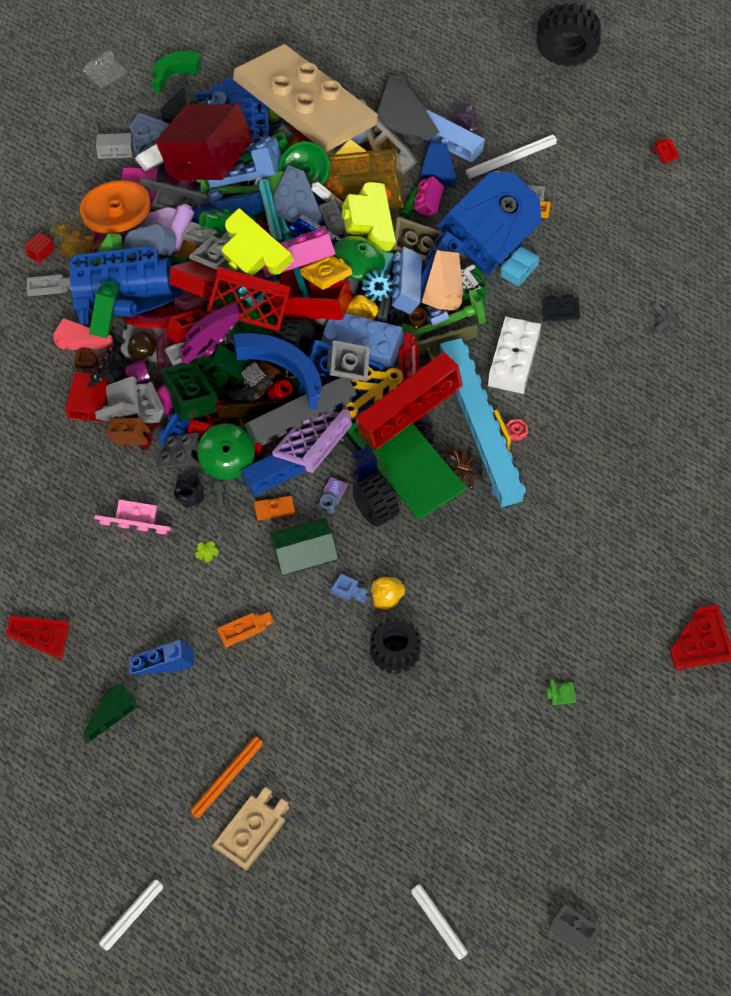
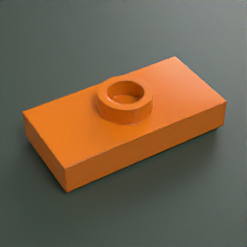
[254,496,295,521]

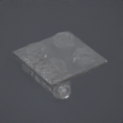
[81,50,128,89]

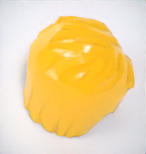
[346,295,378,320]
[371,577,405,610]

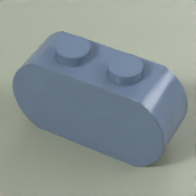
[123,223,176,260]

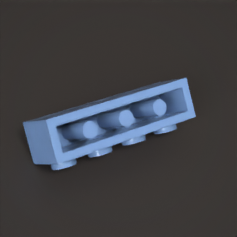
[391,246,422,315]

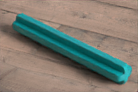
[259,179,283,243]

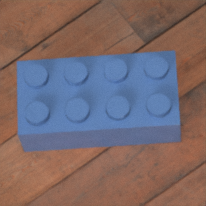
[321,313,404,369]

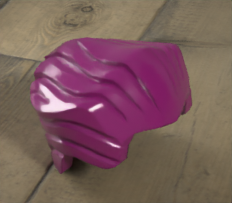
[125,359,149,392]

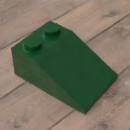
[160,361,217,421]

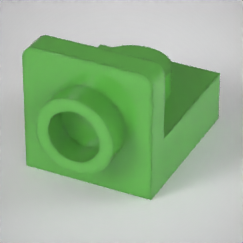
[546,679,576,705]

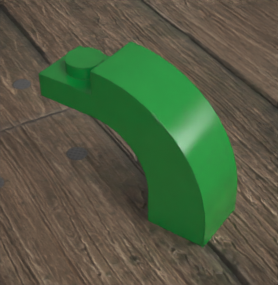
[151,51,202,94]

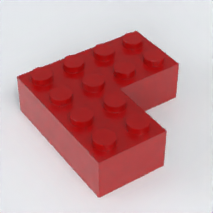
[269,261,352,320]

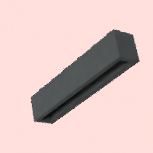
[244,377,357,446]

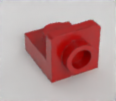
[651,138,680,165]

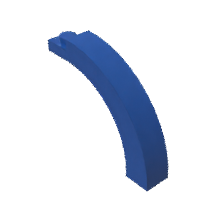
[233,333,321,410]

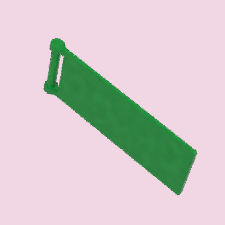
[347,421,466,520]

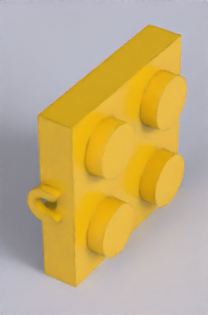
[300,256,352,290]

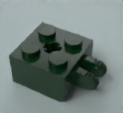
[194,344,251,391]

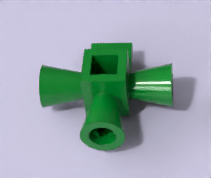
[199,209,255,236]

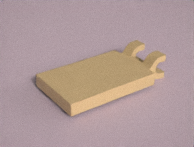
[213,787,289,871]

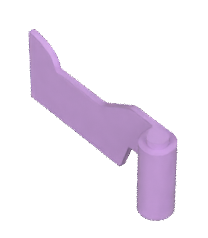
[122,204,194,253]

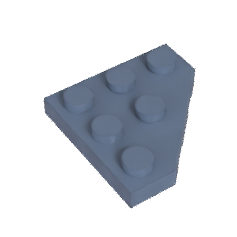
[130,113,169,167]
[273,165,323,231]

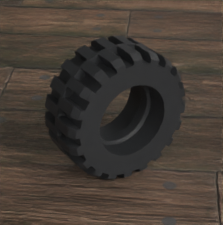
[537,3,601,66]

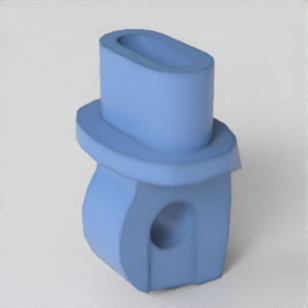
[207,92,227,104]

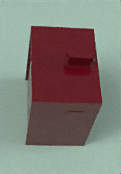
[155,102,254,183]

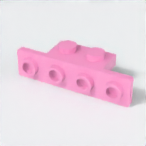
[94,500,173,535]

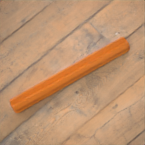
[190,736,263,818]

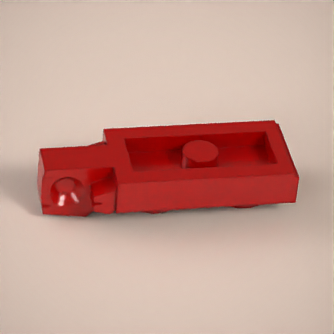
[399,333,419,383]

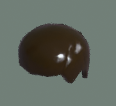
[127,332,157,361]

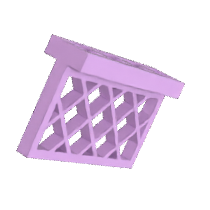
[272,409,352,473]

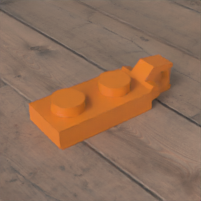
[217,612,273,648]

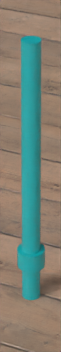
[278,218,310,298]

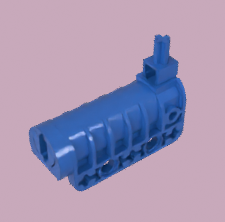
[196,77,269,159]

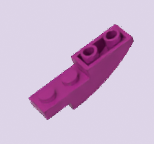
[179,303,240,365]

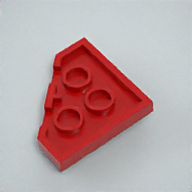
[670,605,731,670]

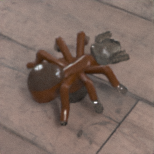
[442,449,484,490]

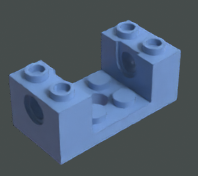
[208,136,282,188]

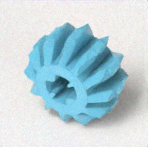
[362,270,393,301]

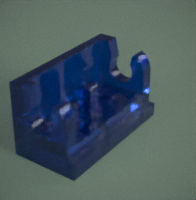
[353,445,377,483]

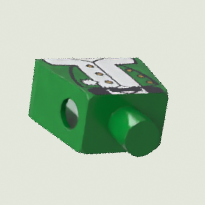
[461,264,487,305]

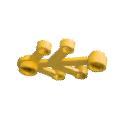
[343,367,403,419]

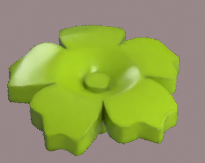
[195,541,219,562]

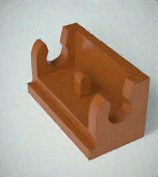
[105,418,150,445]

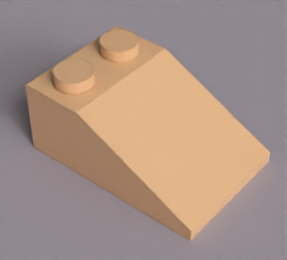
[422,250,463,311]

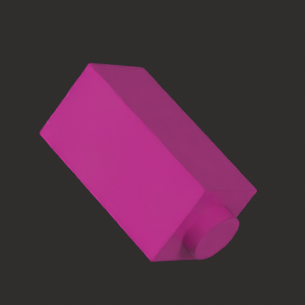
[413,176,444,217]

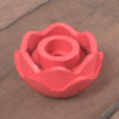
[505,419,529,441]

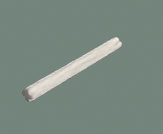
[465,134,557,179]

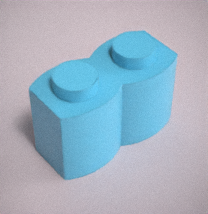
[500,247,539,286]

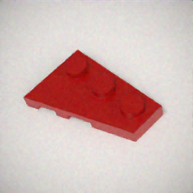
[6,616,70,661]

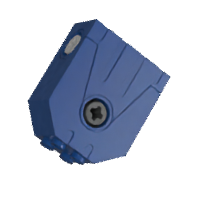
[437,171,542,276]

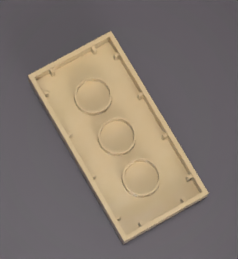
[233,44,378,152]

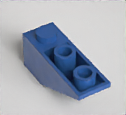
[129,639,194,676]

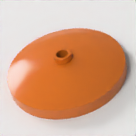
[80,180,151,233]

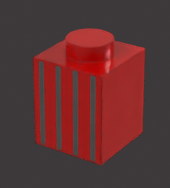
[25,232,54,264]

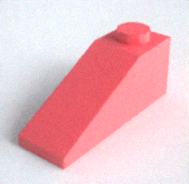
[53,318,113,350]

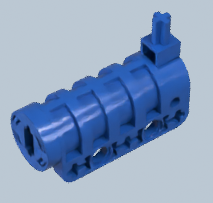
[70,247,175,327]

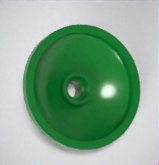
[278,141,331,193]
[332,236,385,281]
[197,424,255,480]

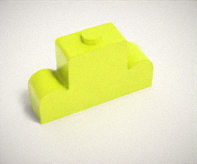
[342,182,396,252]
[221,208,293,276]

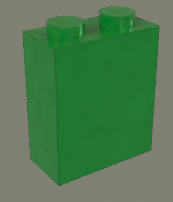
[89,281,121,338]

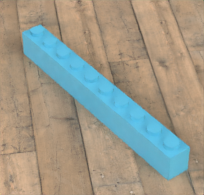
[440,338,526,507]

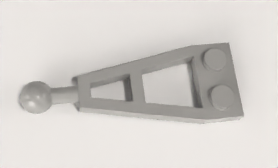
[358,99,417,184]

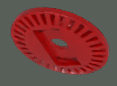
[123,303,186,329]

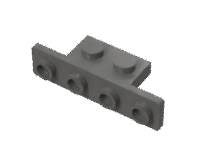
[140,178,209,210]

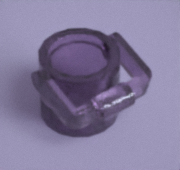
[448,103,478,133]

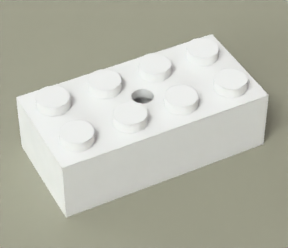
[488,316,541,394]

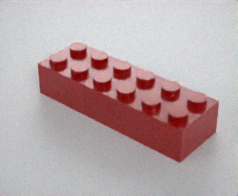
[355,352,463,450]

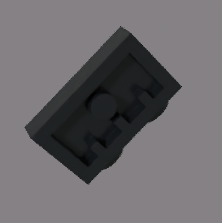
[541,295,580,322]

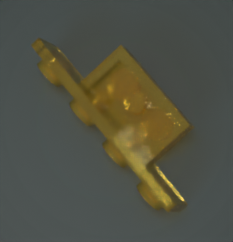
[50,225,104,261]

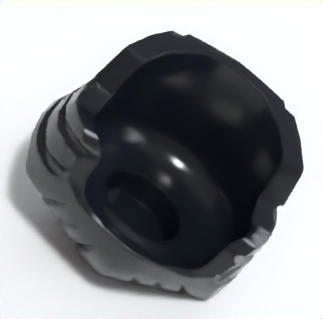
[173,474,204,508]

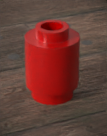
[268,380,292,401]

